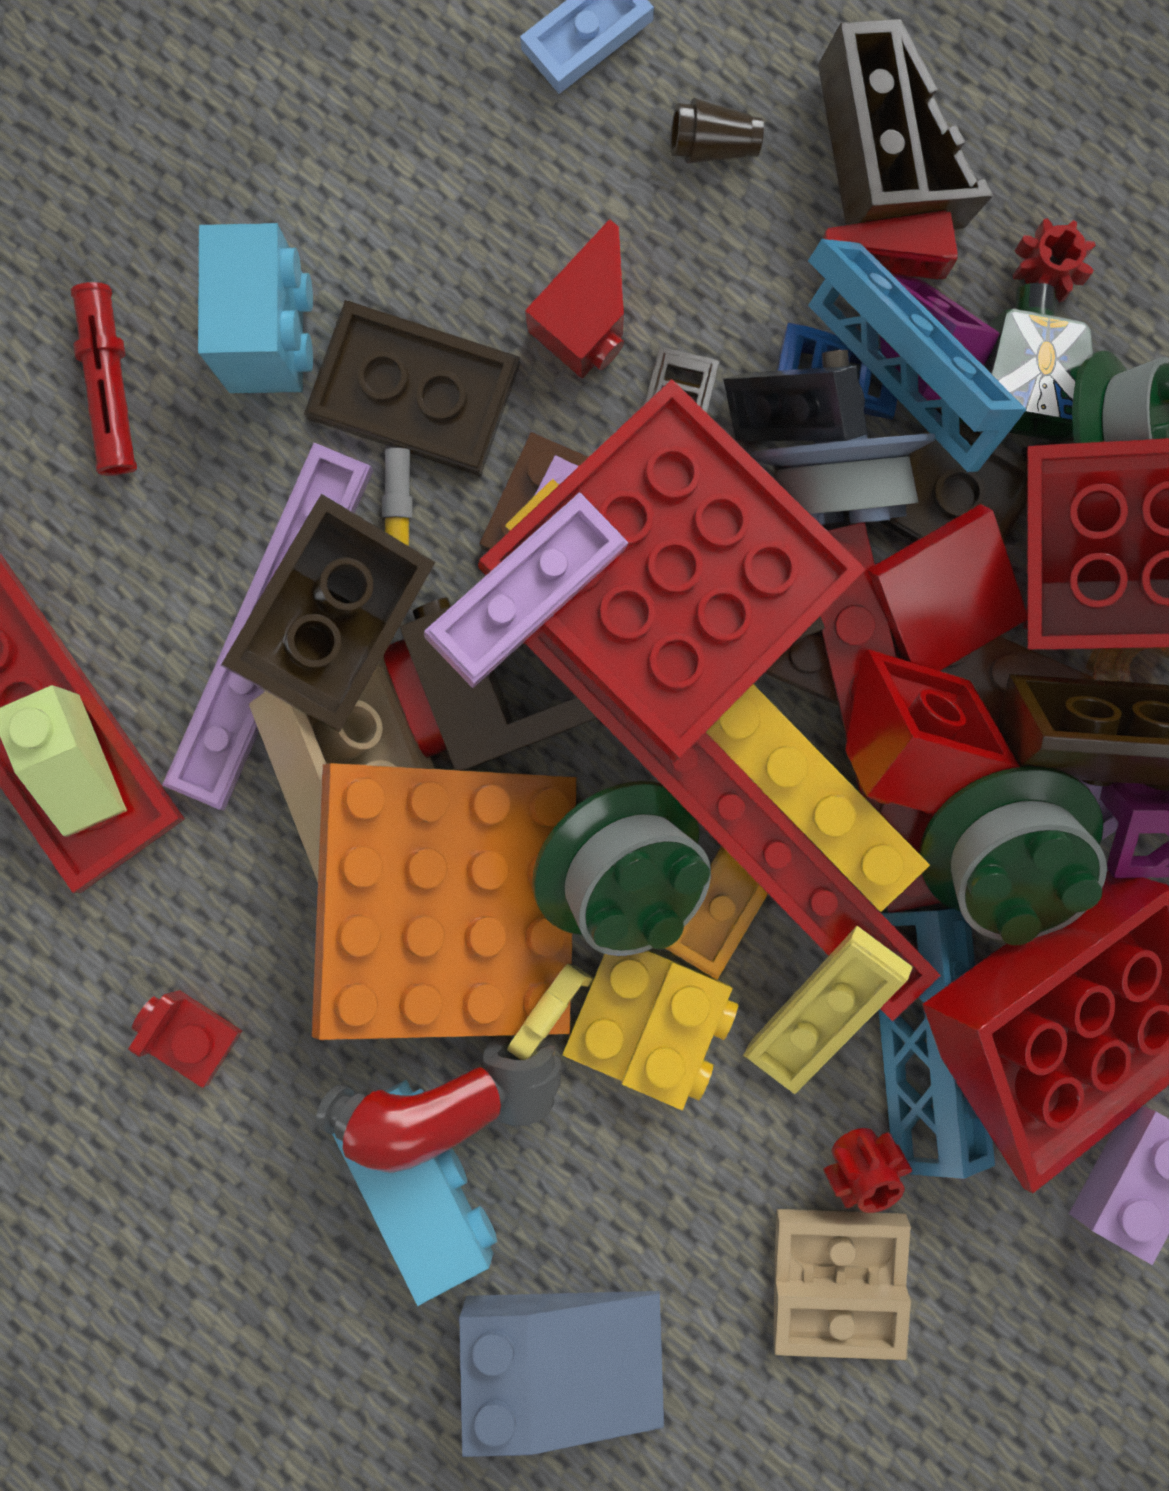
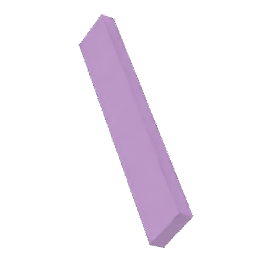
[162,443,373,810]

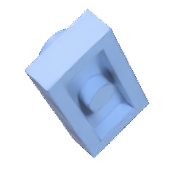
[520,0,654,94]

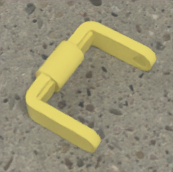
[507,964,594,1060]

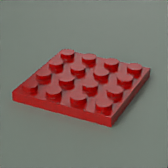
[478,379,866,762]

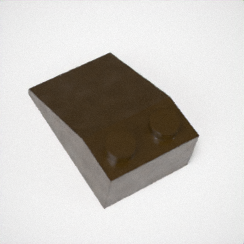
[220,494,436,732]

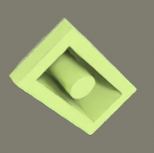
[0,685,127,837]

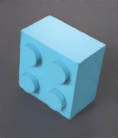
[198,223,313,393]

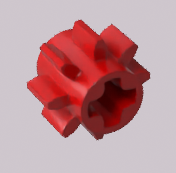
[1012,218,1096,303]
[823,1128,912,1213]

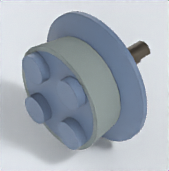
[750,350,935,525]

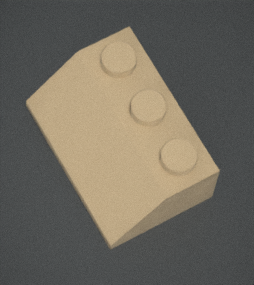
[249,657,435,882]

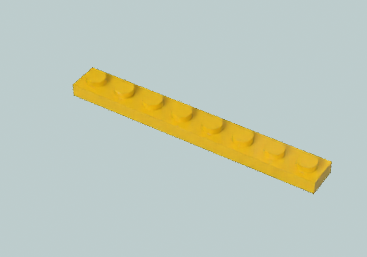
[505,478,930,912]

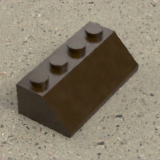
[997,674,1169,791]

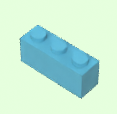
[332,1080,497,1306]

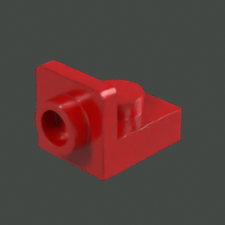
[128,990,243,1088]

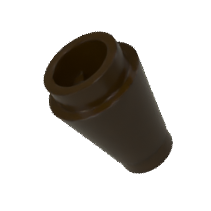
[670,98,764,164]

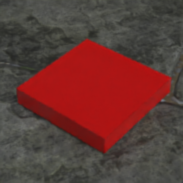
[867,504,1028,671]

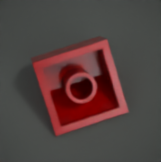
[846,649,1020,816]

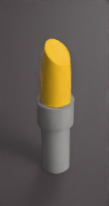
[382,448,413,546]

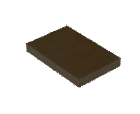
[304,300,521,477]

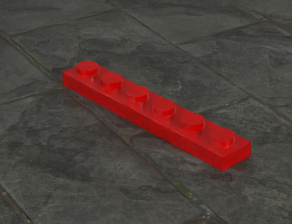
[821,522,941,913]

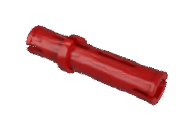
[70,282,137,476]

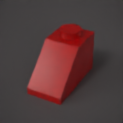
[525,219,624,379]

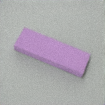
[424,492,628,688]

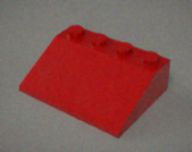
[1028,438,1169,650]
[922,871,1169,1194]

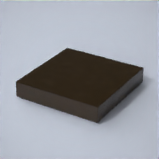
[879,408,1028,542]

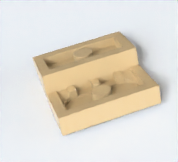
[774,1209,911,1360]

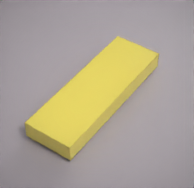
[743,926,912,1094]

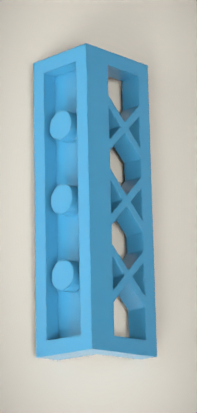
[808,239,1027,472]
[879,907,995,1179]

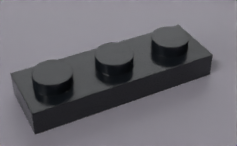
[723,365,868,441]

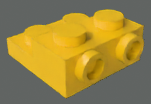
[562,950,738,1111]

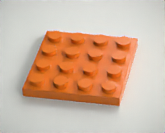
[312,763,577,1040]

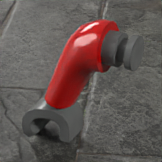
[316,1035,561,1173]

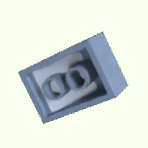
[459,1291,664,1457]

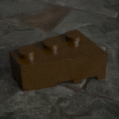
[818,19,993,230]

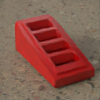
[822,210,958,280]

